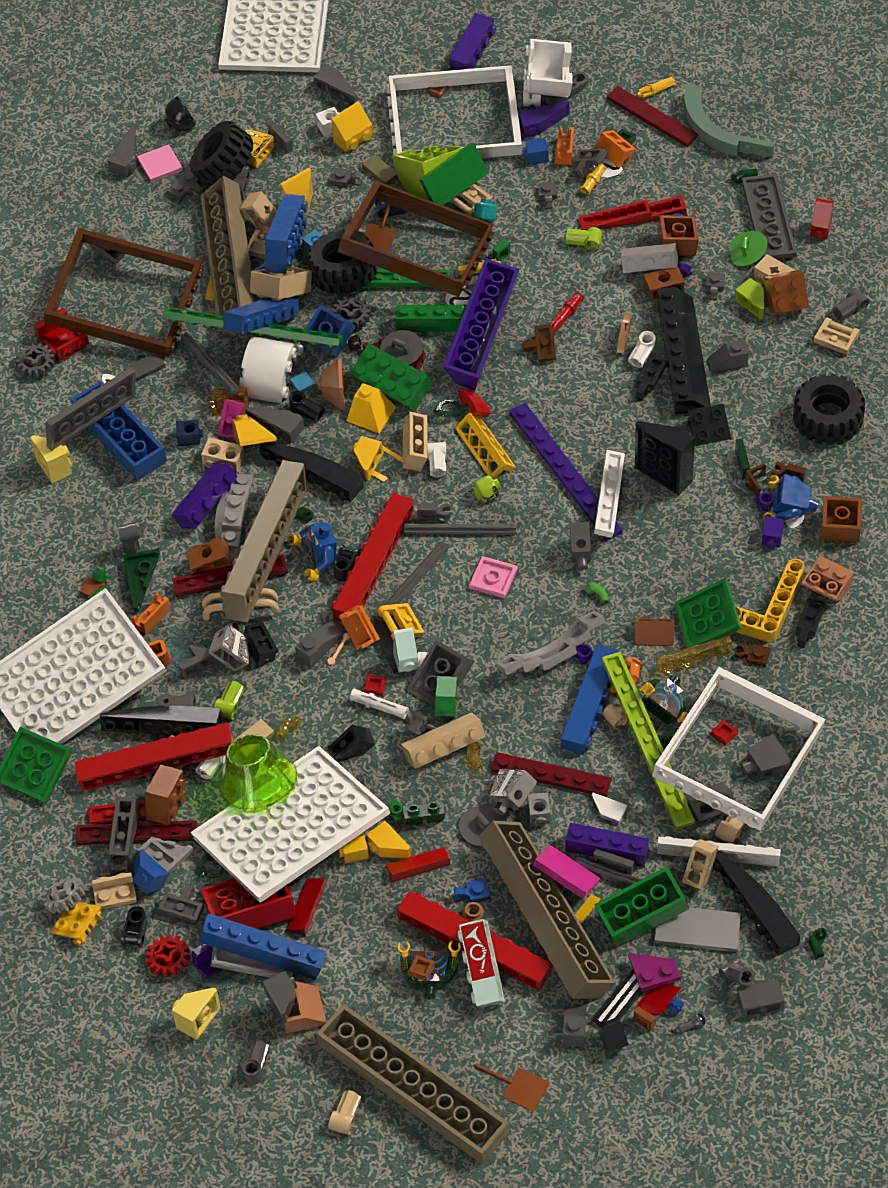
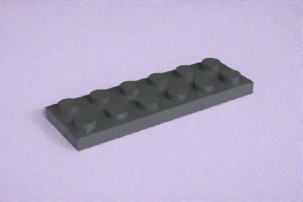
[742,174,797,260]
[46,367,135,451]

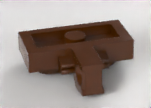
[522,324,557,362]

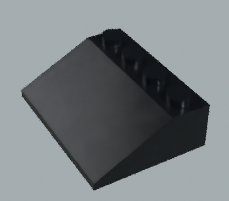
[634,421,695,496]

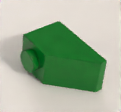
[435,676,457,716]

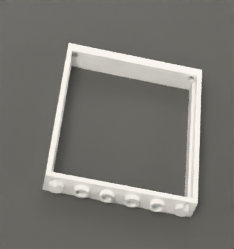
[386,65,522,158]
[652,667,825,831]

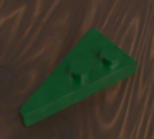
[123,548,160,613]

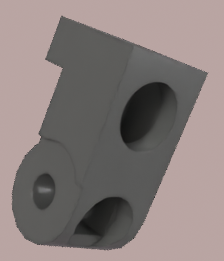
[158,691,196,706]

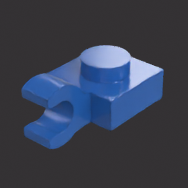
[453,879,490,903]

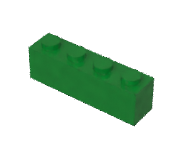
[395,305,467,332]

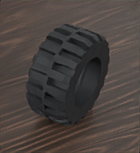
[189,121,254,187]
[307,229,377,295]
[793,374,865,445]

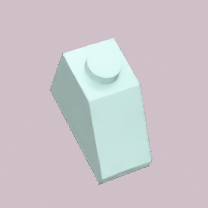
[393,627,418,672]

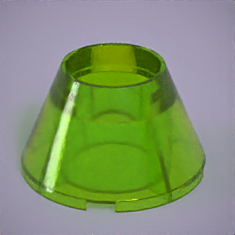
[219,734,298,812]

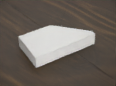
[592,793,627,824]

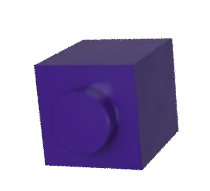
[761,517,784,548]

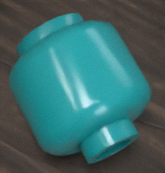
[473,199,497,223]

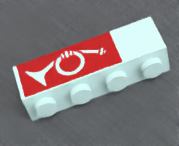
[458,919,505,1008]

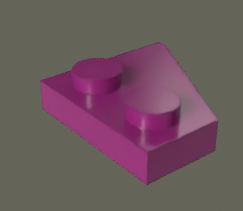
[628,953,681,992]

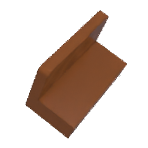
[635,618,674,645]

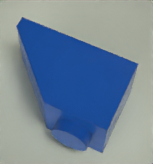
[132,849,170,894]

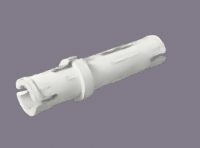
[350,689,409,719]

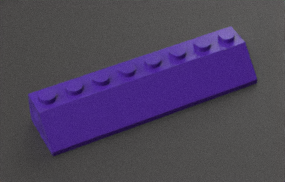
[443,258,519,390]

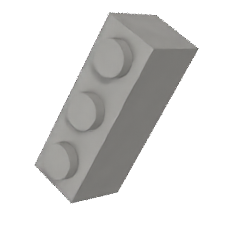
[621,243,678,273]

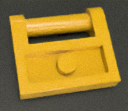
[377,603,424,639]

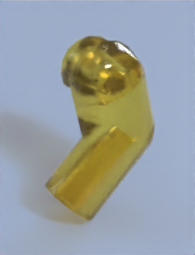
[275,716,302,740]
[466,742,485,771]

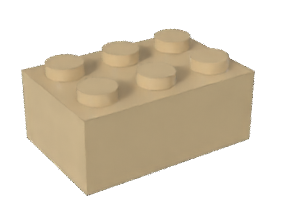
[250,266,312,301]

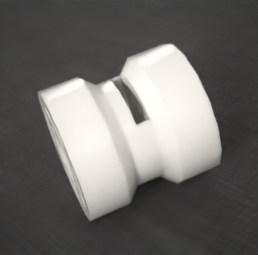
[523,90,541,107]

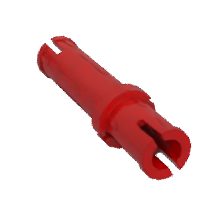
[550,292,584,335]

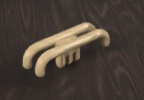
[202,588,279,620]

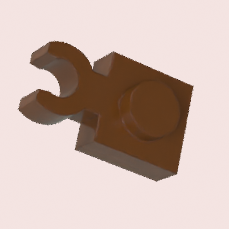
[734,643,771,667]

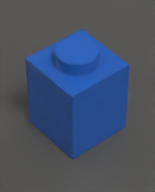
[522,138,549,164]

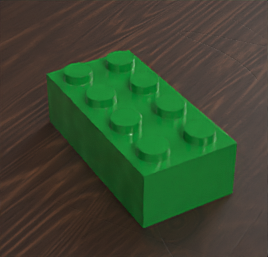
[349,343,433,412]
[594,866,689,947]

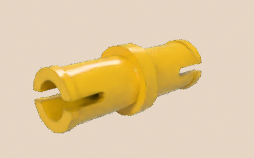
[580,163,606,195]

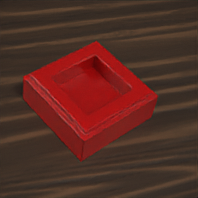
[364,675,386,696]
[710,720,738,746]

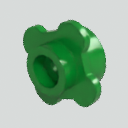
[89,568,111,583]
[387,800,406,822]

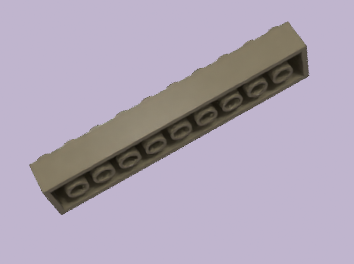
[200,176,255,336]
[220,460,307,623]
[479,821,615,999]
[317,1004,509,1165]

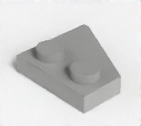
[137,837,194,875]

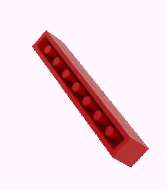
[331,493,414,621]
[75,723,236,791]
[397,890,552,991]

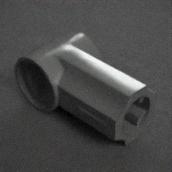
[832,288,870,320]
[117,522,140,554]
[719,958,755,986]
[242,1040,270,1085]

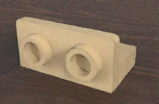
[91,873,137,910]

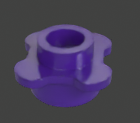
[677,262,693,276]
[755,492,774,512]
[573,644,594,664]

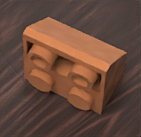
[801,556,854,601]
[284,981,326,1034]

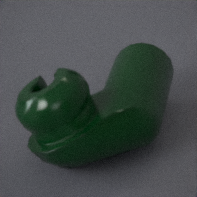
[731,169,758,183]
[294,507,314,521]
[808,928,827,958]

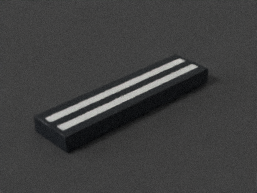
[593,969,642,1027]

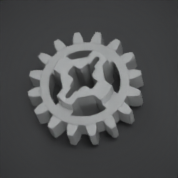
[42,876,86,914]

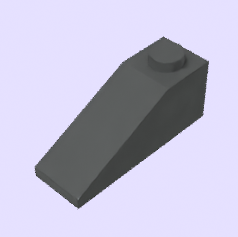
[314,64,357,105]
[108,125,137,178]
[245,407,304,443]
[295,620,347,668]
[109,797,140,857]

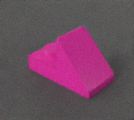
[218,399,244,440]

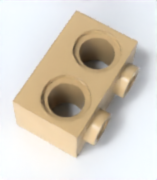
[201,437,245,473]

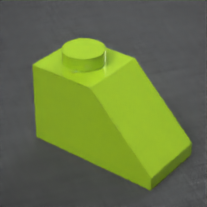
[735,278,764,319]

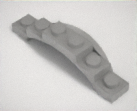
[215,473,254,566]
[496,610,605,675]

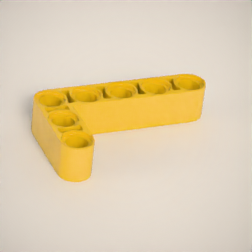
[736,559,804,642]

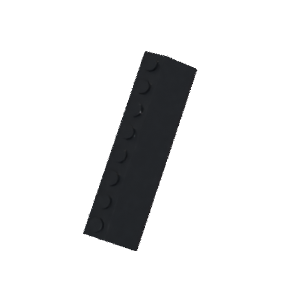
[657,287,711,415]

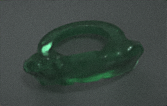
[433,400,464,418]
[194,852,225,879]

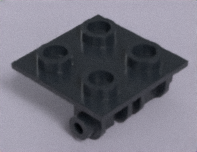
[687,403,732,446]

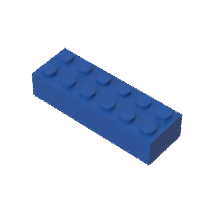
[265,194,307,274]
[71,381,167,480]

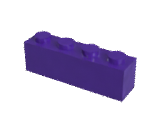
[449,13,496,70]
[172,463,238,529]
[565,823,649,867]

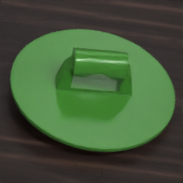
[729,231,768,267]

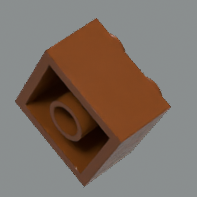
[657,215,699,256]
[763,270,809,314]
[821,496,862,542]
[145,765,186,826]

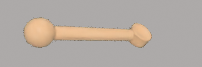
[327,633,350,665]

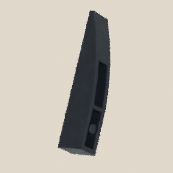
[259,442,364,502]
[100,706,221,736]
[712,852,800,956]

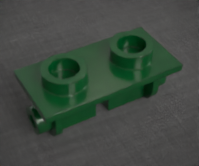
[403,801,445,826]

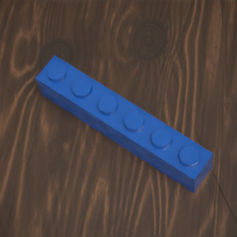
[223,298,299,334]
[561,644,619,755]
[198,914,326,979]

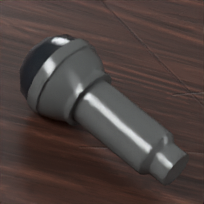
[675,1013,706,1034]

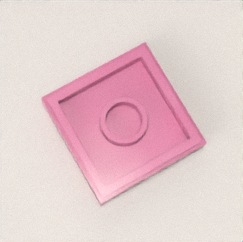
[137,145,183,183]
[469,556,518,599]

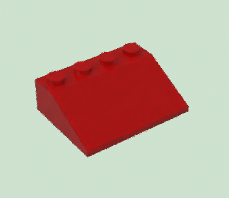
[200,878,297,929]

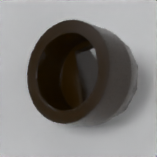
[348,335,362,350]

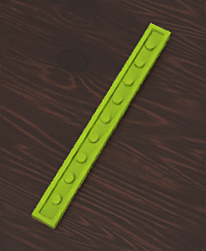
[601,652,695,830]

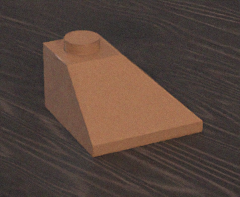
[318,359,345,410]

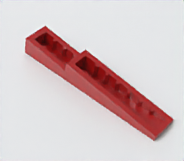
[579,195,688,230]

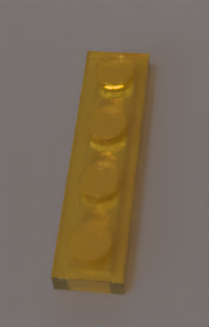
[656,636,732,674]

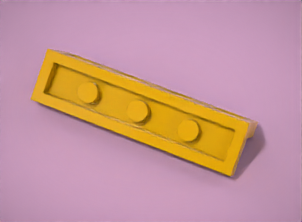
[455,413,516,479]

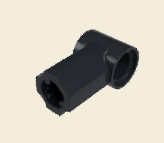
[289,390,325,422]

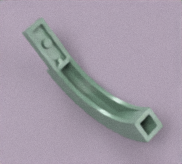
[684,83,775,158]

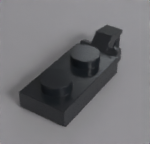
[635,355,667,401]
[796,598,826,648]

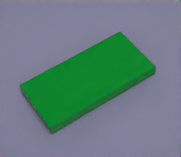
[419,143,489,206]

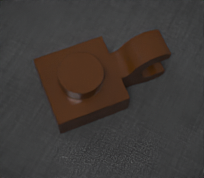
[772,462,806,483]

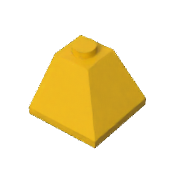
[280,168,313,215]
[347,383,396,434]
[232,414,277,446]

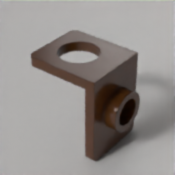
[745,463,766,498]

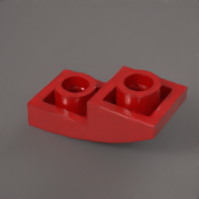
[458,389,491,418]

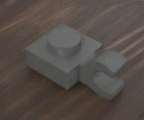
[330,168,363,187]
[538,182,557,209]
[706,272,725,300]
[417,503,450,521]

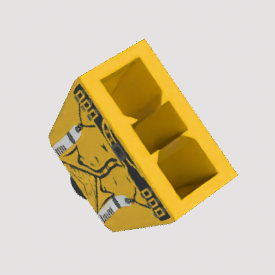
[246,129,275,168]

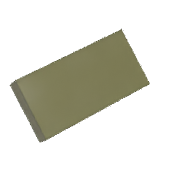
[362,155,398,185]

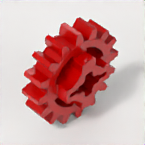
[145,934,191,978]

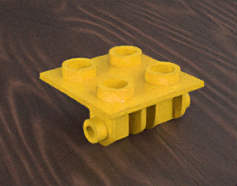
[50,902,101,946]

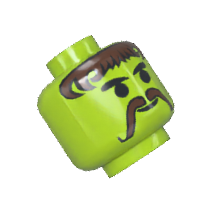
[472,475,501,503]

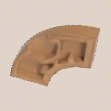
[617,313,632,353]

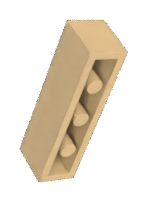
[401,712,486,769]

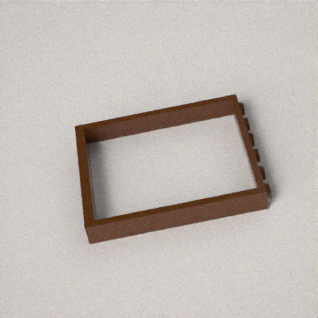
[338,181,494,297]
[44,228,203,357]

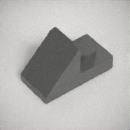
[179,645,218,679]

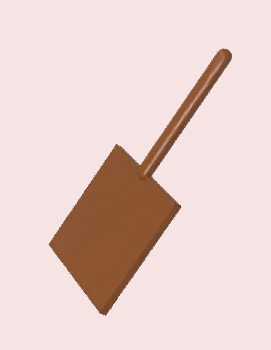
[364,204,397,253]
[474,1064,550,1112]

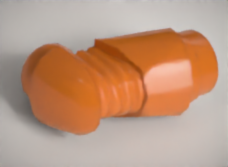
[625,657,643,685]

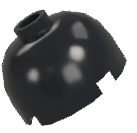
[164,96,197,131]

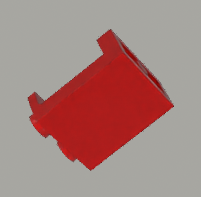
[34,308,89,362]

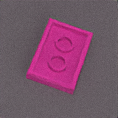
[532,845,601,898]

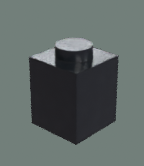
[597,1018,629,1052]

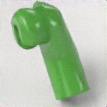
[585,582,610,605]

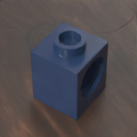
[176,420,203,446]

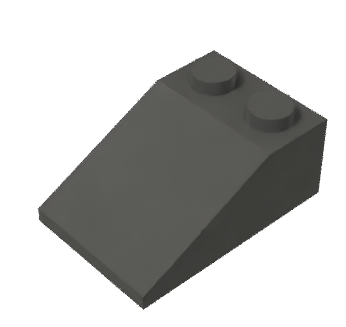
[407,640,474,707]

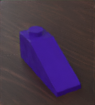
[519,101,569,137]

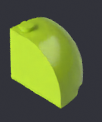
[392,145,464,201]

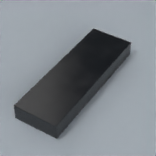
[373,621,399,673]

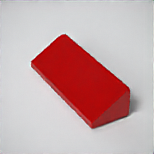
[386,847,450,882]
[286,878,326,936]

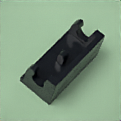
[244,622,278,668]

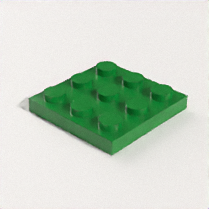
[675,578,742,652]
[0,727,73,804]

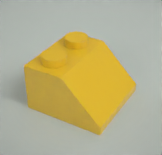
[331,101,373,153]

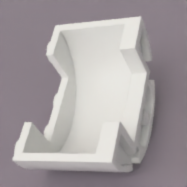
[523,39,572,98]
[239,334,304,404]

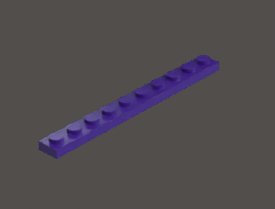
[509,403,622,541]

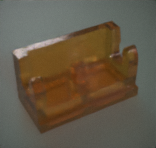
[211,387,249,416]

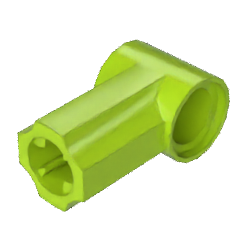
[566,227,602,251]
[214,680,244,720]

